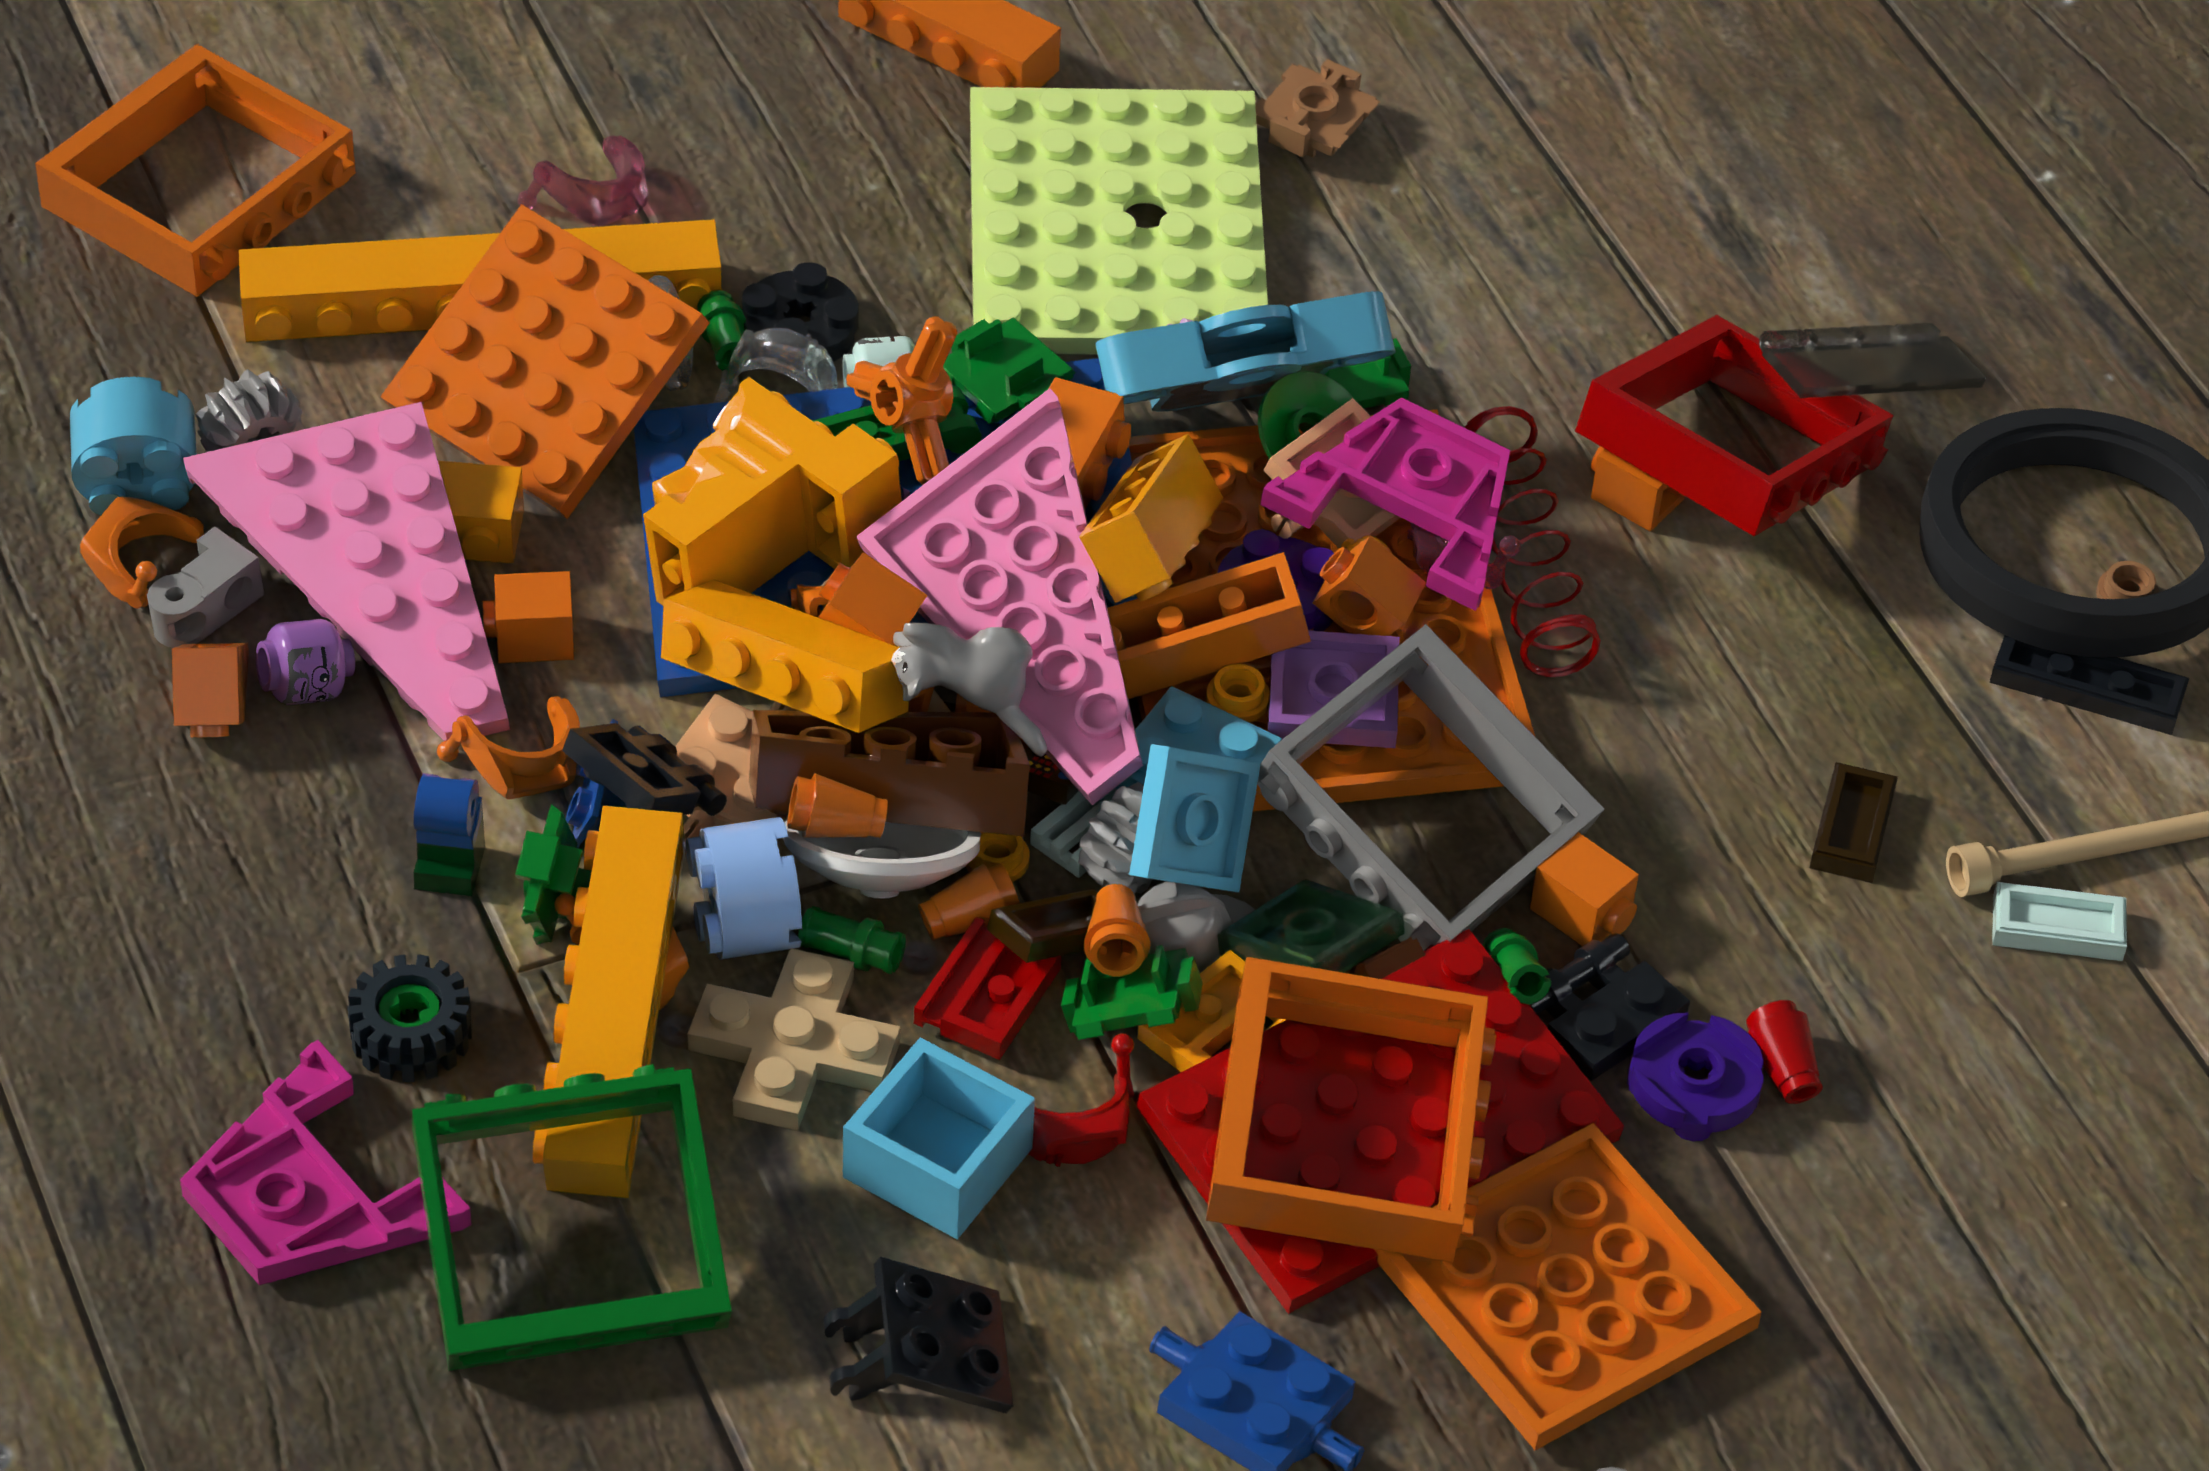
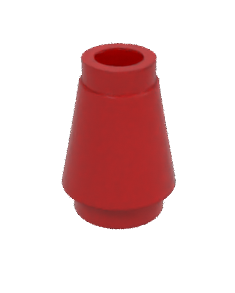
[1746,1000,1823,1104]

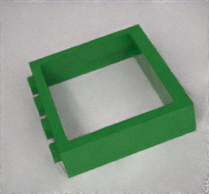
[412,1064,732,1371]

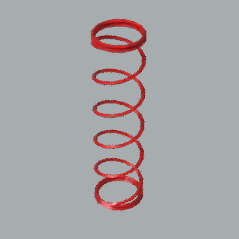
[1464,406,1601,678]

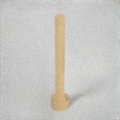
[1946,811,2209,897]

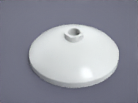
[783,819,981,898]

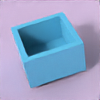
[843,1037,1035,1239]

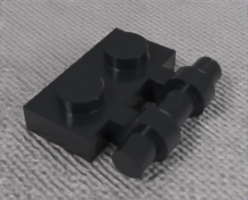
[562,723,727,816]
[1529,933,1690,1081]

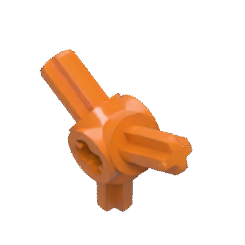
[846,316,957,485]

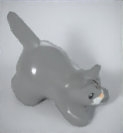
[891,623,1047,757]

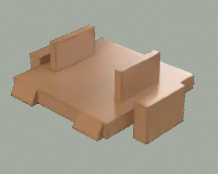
[1255,59,1380,157]

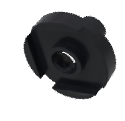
[742,262,859,368]

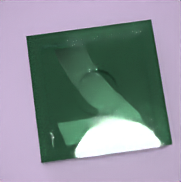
[1217,879,1405,973]

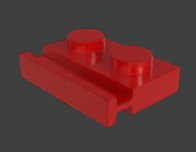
[914,917,1061,1060]

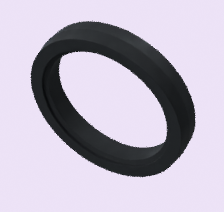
[1919,408,2209,658]

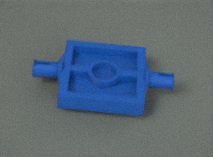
[1149,1311,1364,1471]

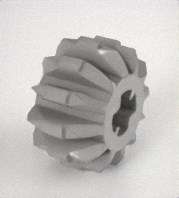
[195,369,304,452]
[1078,782,1153,894]

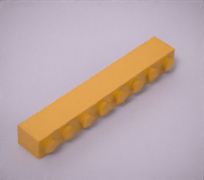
[239,219,722,342]

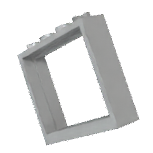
[1257,624,1604,951]

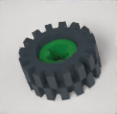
[347,954,472,1082]

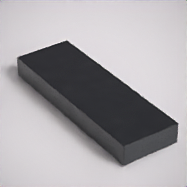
[1989,635,2189,735]

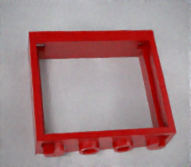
[1575,315,1894,537]

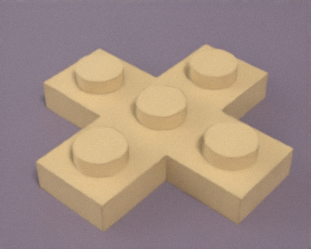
[688,949,900,1131]

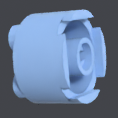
[686,817,802,960]

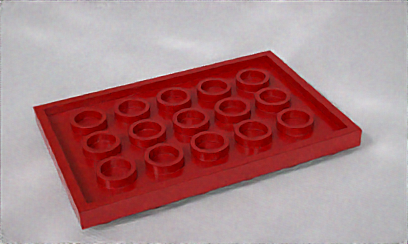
[1137,929,1624,1314]

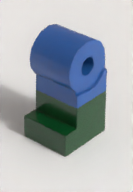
[413,773,485,896]

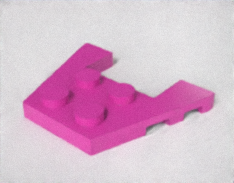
[1260,397,1510,611]
[180,1040,472,1285]

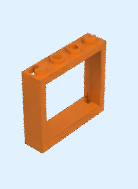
[35,44,356,297]
[1206,957,1496,1262]

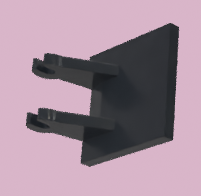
[824,1257,1013,1414]

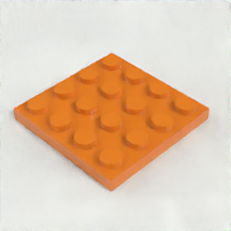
[380,204,709,519]
[1374,1123,1762,1451]

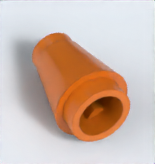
[787,773,888,838]
[918,863,1020,941]
[1084,884,1151,977]

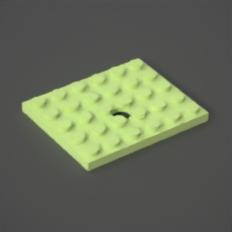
[970,87,1268,354]

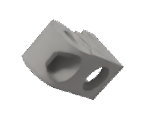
[147,527,264,648]

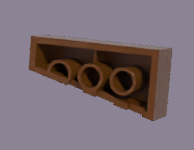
[749,710,1030,837]

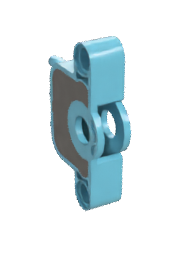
[1096,291,1395,412]

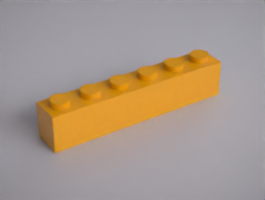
[533,806,685,1198]

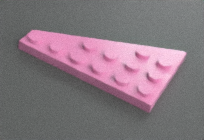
[856,388,1143,806]
[183,402,510,741]

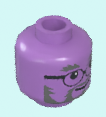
[256,619,355,705]

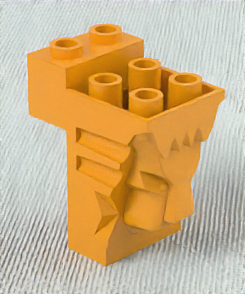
[643,377,902,606]

